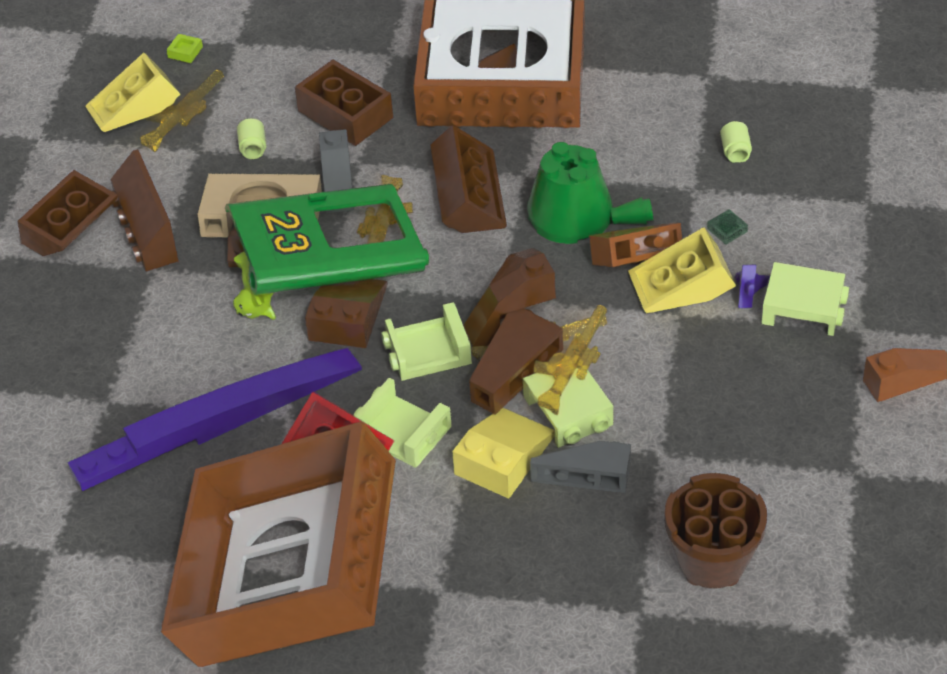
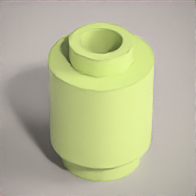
[237,118,266,159]
[720,121,752,163]

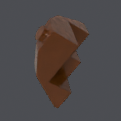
[463,248,556,350]

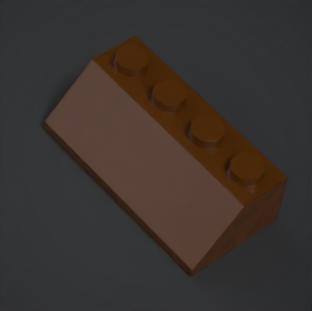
[430,124,507,233]
[110,149,179,272]

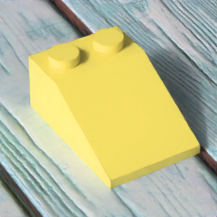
[85,53,181,132]
[628,227,736,314]
[452,408,555,499]

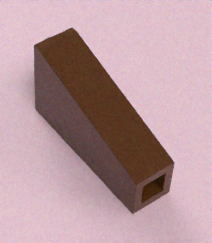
[469,308,564,415]

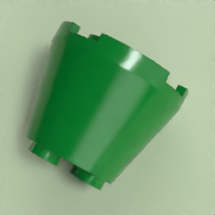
[527,142,613,244]

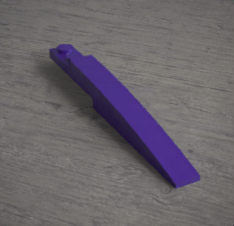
[67,348,362,491]

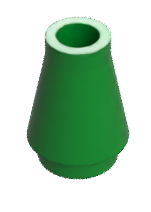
[611,197,654,225]

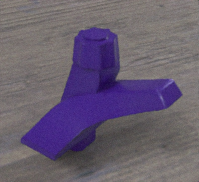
[734,264,771,308]

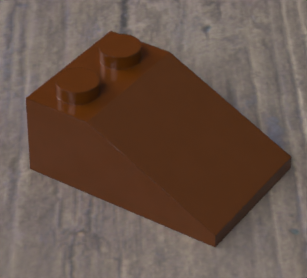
[305,279,388,348]

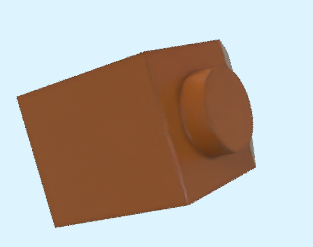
[589,222,682,267]
[863,348,947,402]

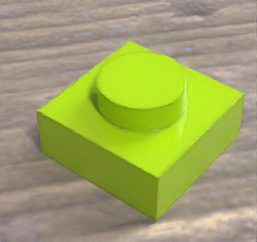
[167,34,203,63]

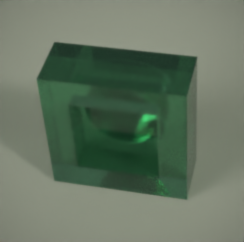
[707,209,748,245]

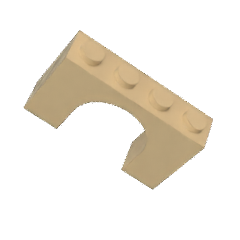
[198,174,322,237]

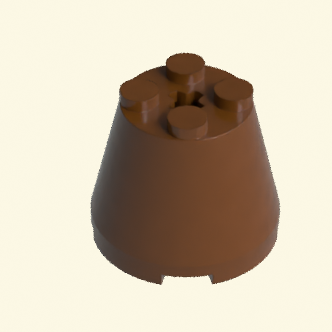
[664,473,767,588]

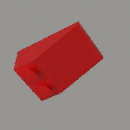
[282,392,395,451]

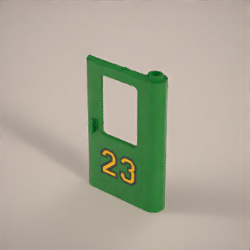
[225,184,429,295]

